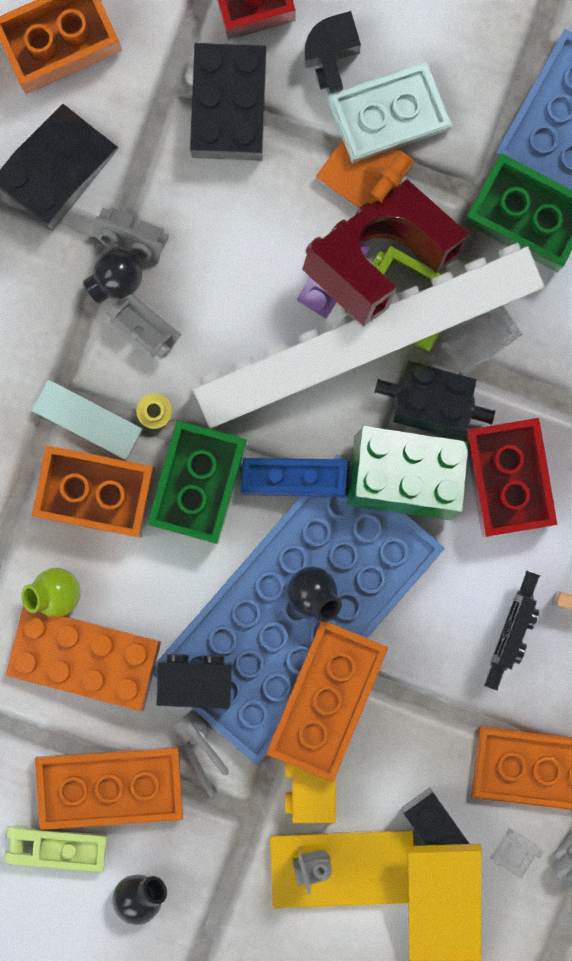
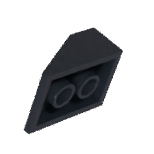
[0,104,119,231]

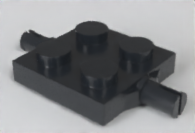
[374,361,496,441]
[484,570,540,691]

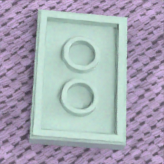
[327,62,452,163]

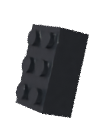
[190,43,267,161]

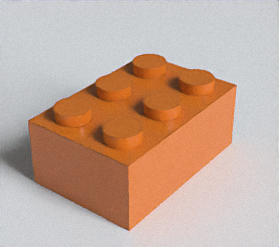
[0,0,122,94]
[32,445,155,538]

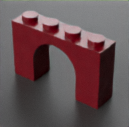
[302,179,469,327]

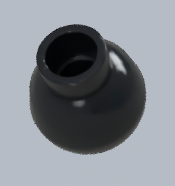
[83,249,142,304]
[287,567,342,622]
[112,875,167,925]

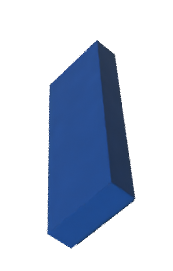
[240,458,350,497]

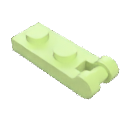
[4,825,107,873]

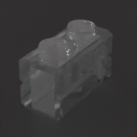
[438,305,522,376]

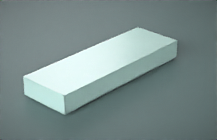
[31,379,143,460]

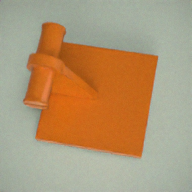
[316,140,415,209]

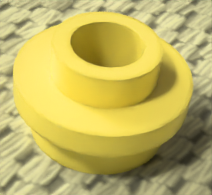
[136,393,172,429]

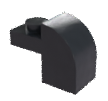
[304,11,361,94]

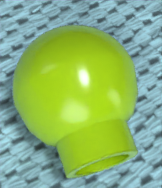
[21,568,81,617]

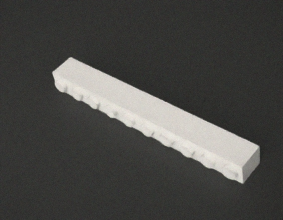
[193,243,545,429]

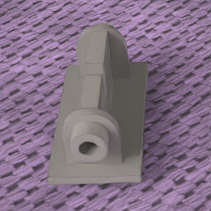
[93,207,169,264]
[106,294,182,359]
[293,846,332,894]

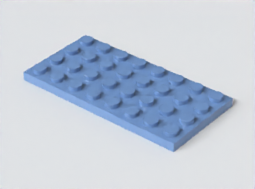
[153,455,445,765]

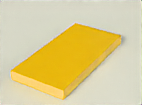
[270,829,414,909]
[407,844,482,961]

